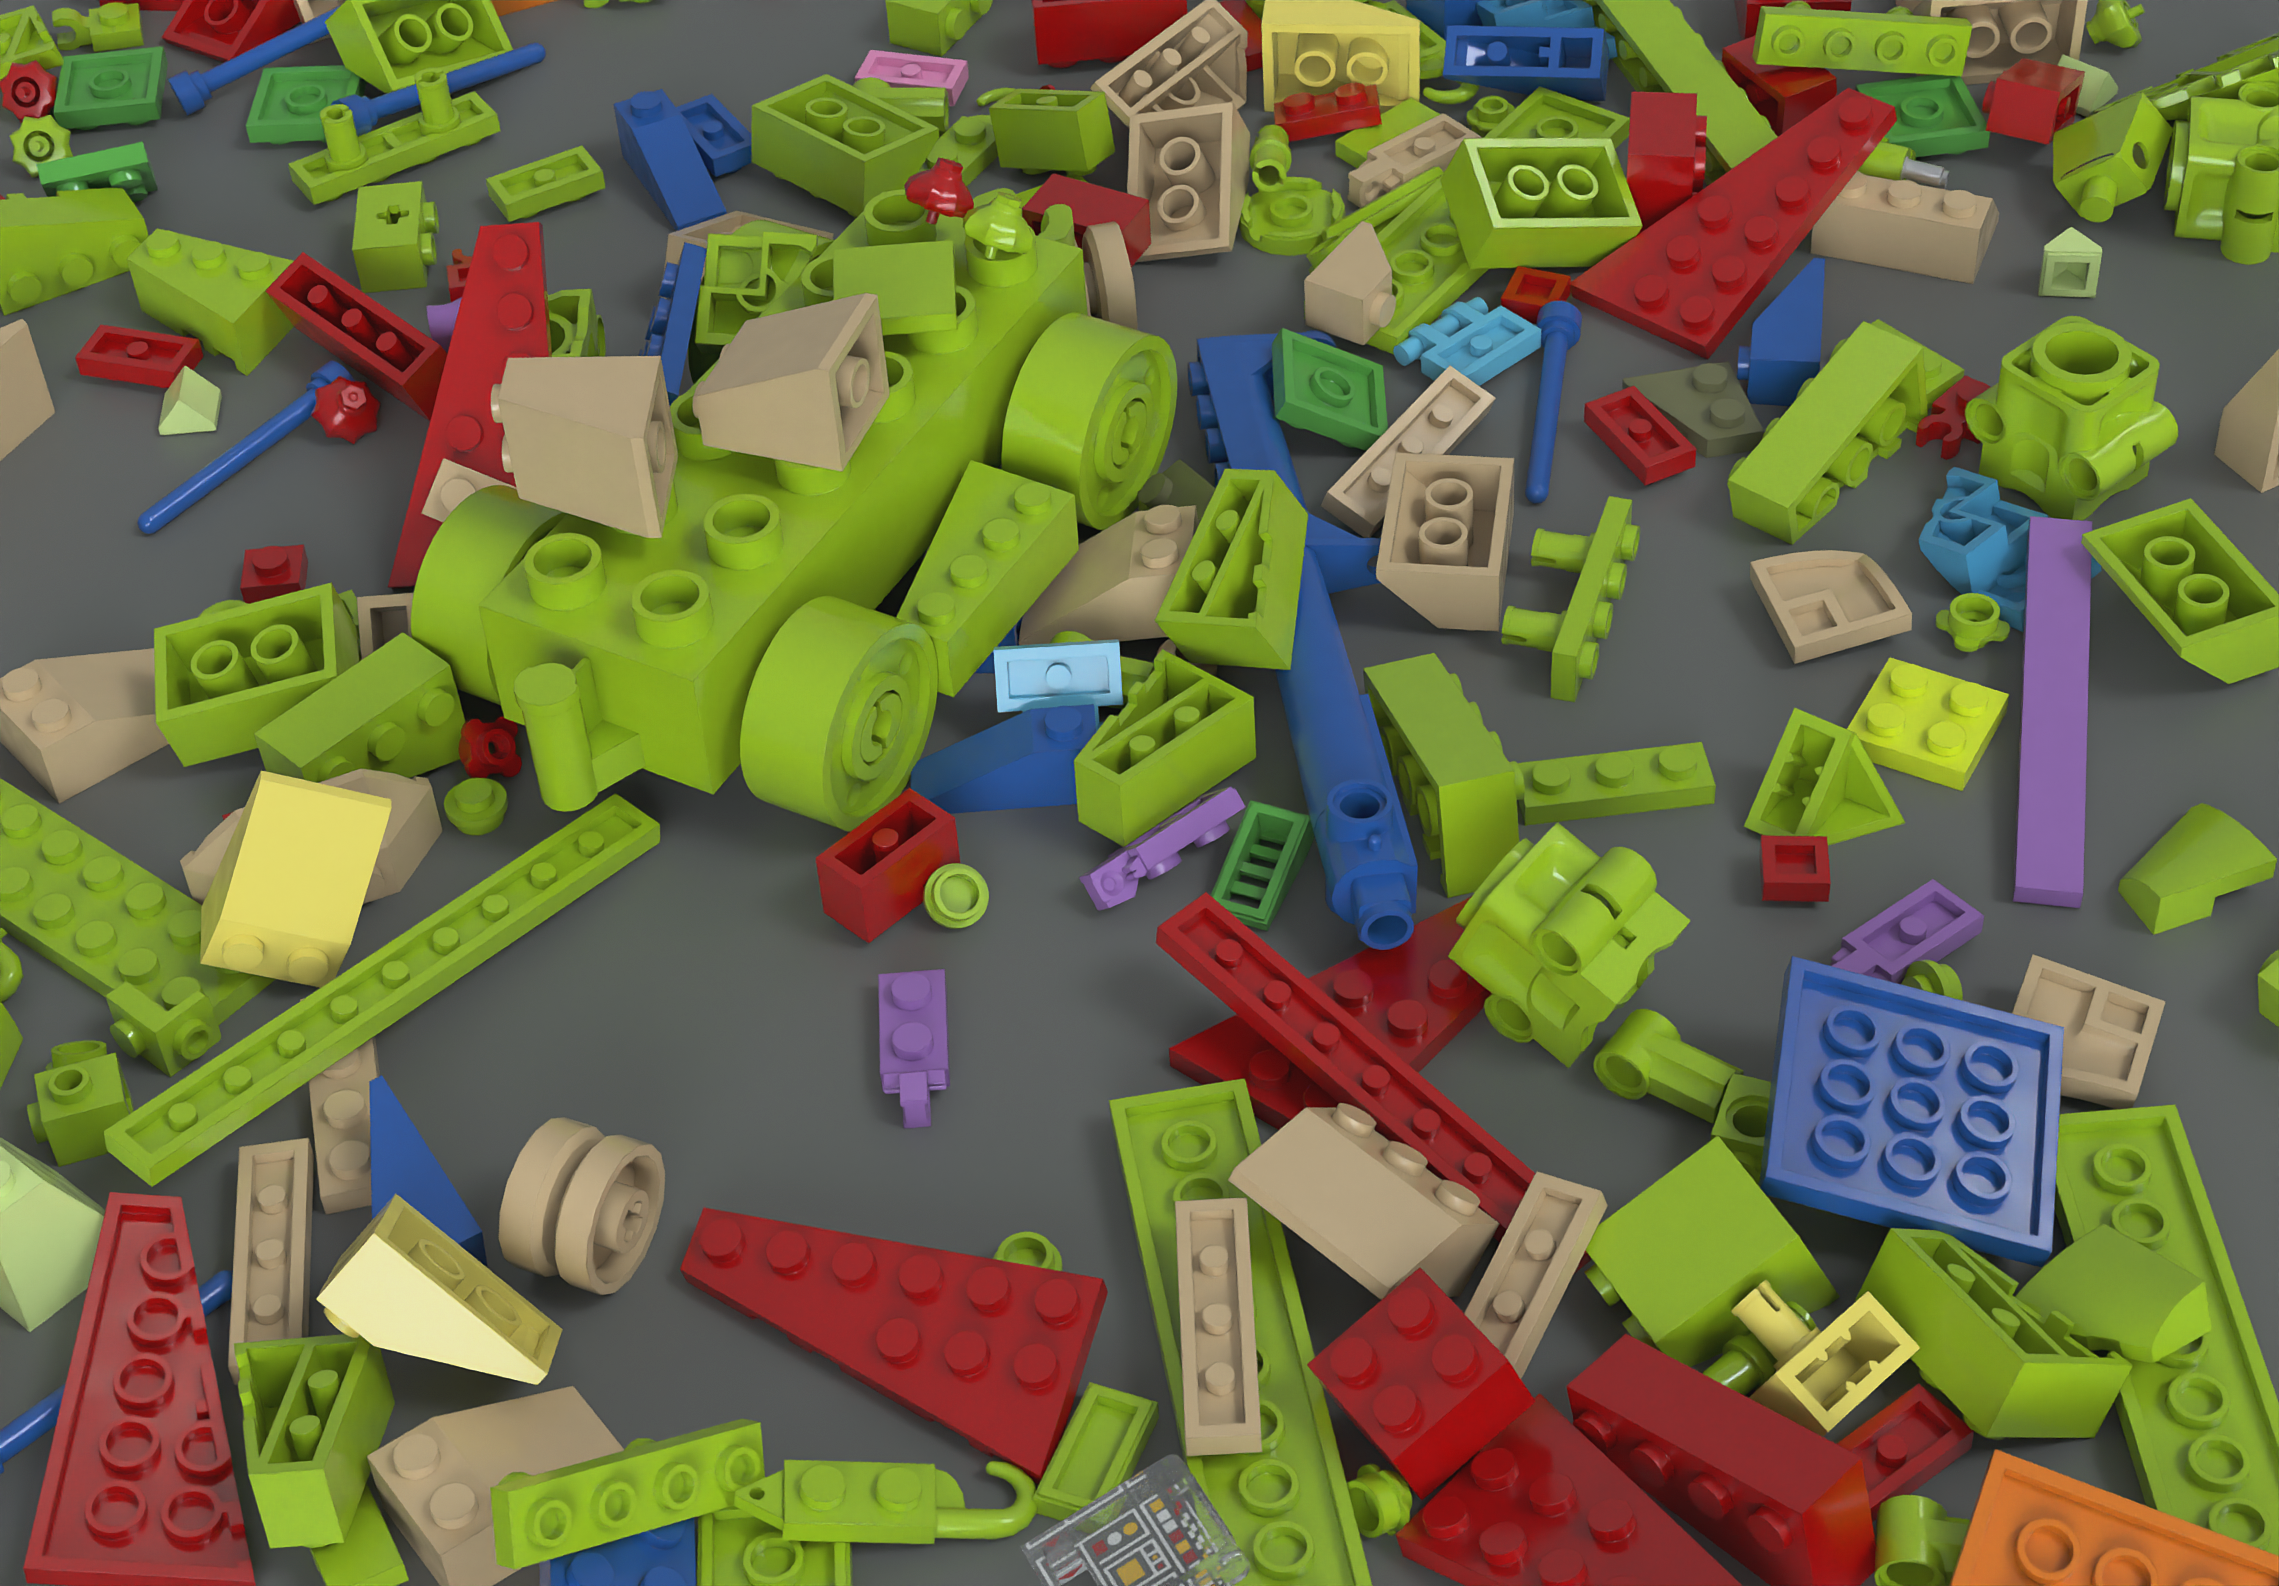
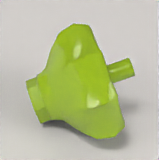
[2086,0,2145,48]
[9,115,73,178]
[963,192,1033,260]

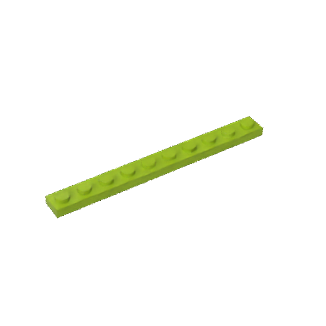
[104,793,660,1187]

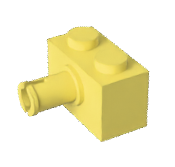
[1731,1280,1920,1437]

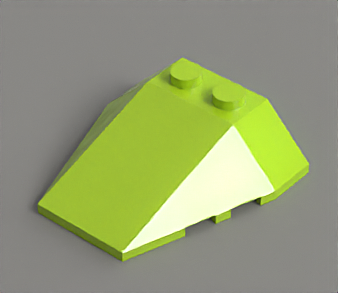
[2093,32,2279,120]

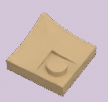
[1750,550,1912,664]
[2012,954,2166,1109]

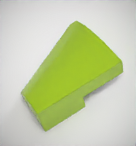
[695,231,819,354]
[2118,803,2277,935]
[2015,1223,2212,1363]

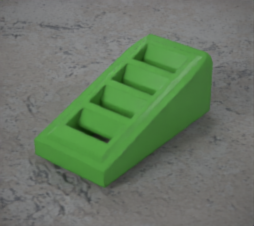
[1210,800,1314,931]

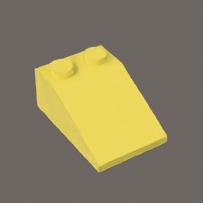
[1261,0,1420,114]
[200,770,392,988]
[316,1194,563,1385]

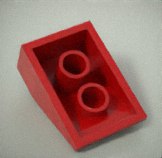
[161,0,301,63]

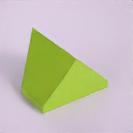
[1743,707,1906,846]

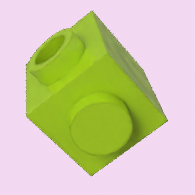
[27,1052,134,1167]

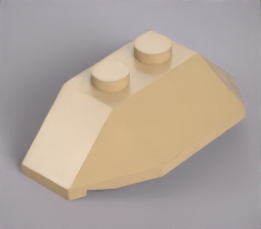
[1090,0,1248,129]
[180,769,443,905]

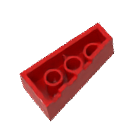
[1566,1334,1876,1586]

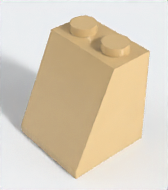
[693,293,890,472]
[491,356,678,538]

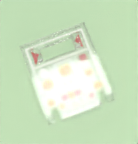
[1021,1454,1251,1586]

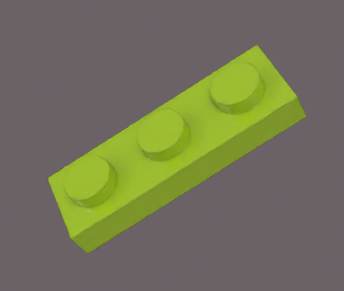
[1518,742,1716,826]

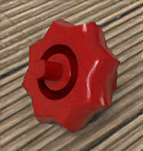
[0,60,57,123]
[904,157,974,225]
[311,376,381,444]

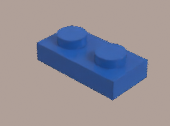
[676,94,752,177]

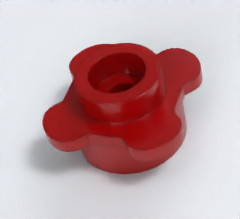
[458,716,522,778]

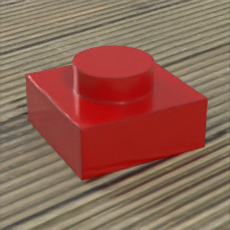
[1501,266,1571,324]
[240,544,308,604]
[1759,835,1831,902]

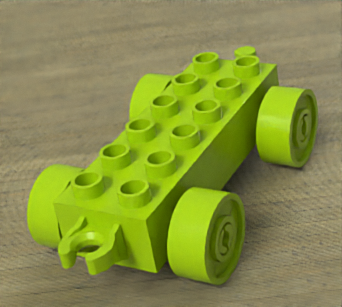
[411,188,1177,832]

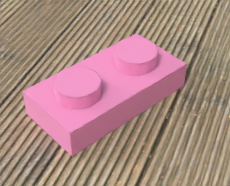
[855,50,969,106]

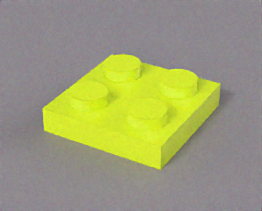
[1847,657,2009,791]

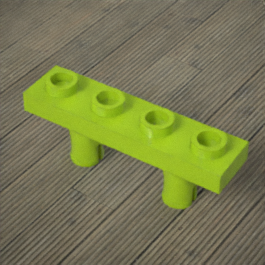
[1752,0,1973,76]
[288,67,501,205]
[1501,496,1640,702]
[490,1418,765,1570]

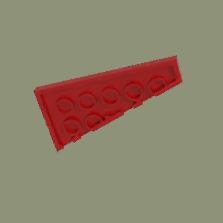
[1570,88,1897,360]
[387,222,552,589]
[1169,896,1491,1130]
[23,1192,256,1586]
[680,1207,1108,1485]
[1396,1393,1742,1586]

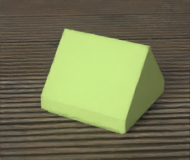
[2058,54,2118,117]
[2038,227,2102,298]
[158,366,222,435]

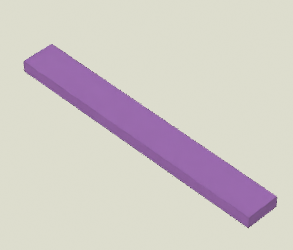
[2013,516,2092,908]

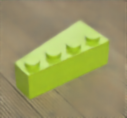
[1727,321,1928,545]
[896,460,1079,698]
[1363,653,1525,898]

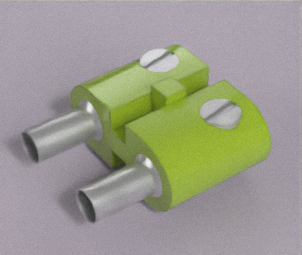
[1858,137,1950,190]

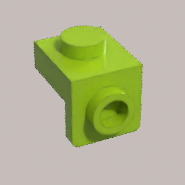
[105,981,221,1078]

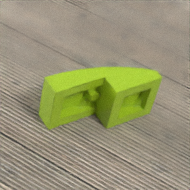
[309,1484,409,1586]

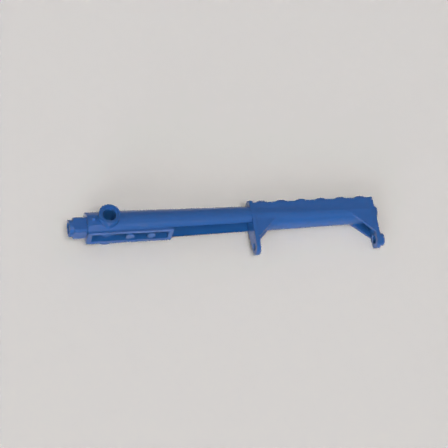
[1187,330,1418,950]

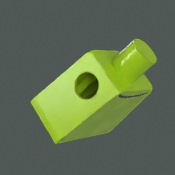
[2053,92,2173,222]

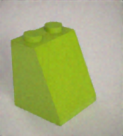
[1584,1135,1840,1367]

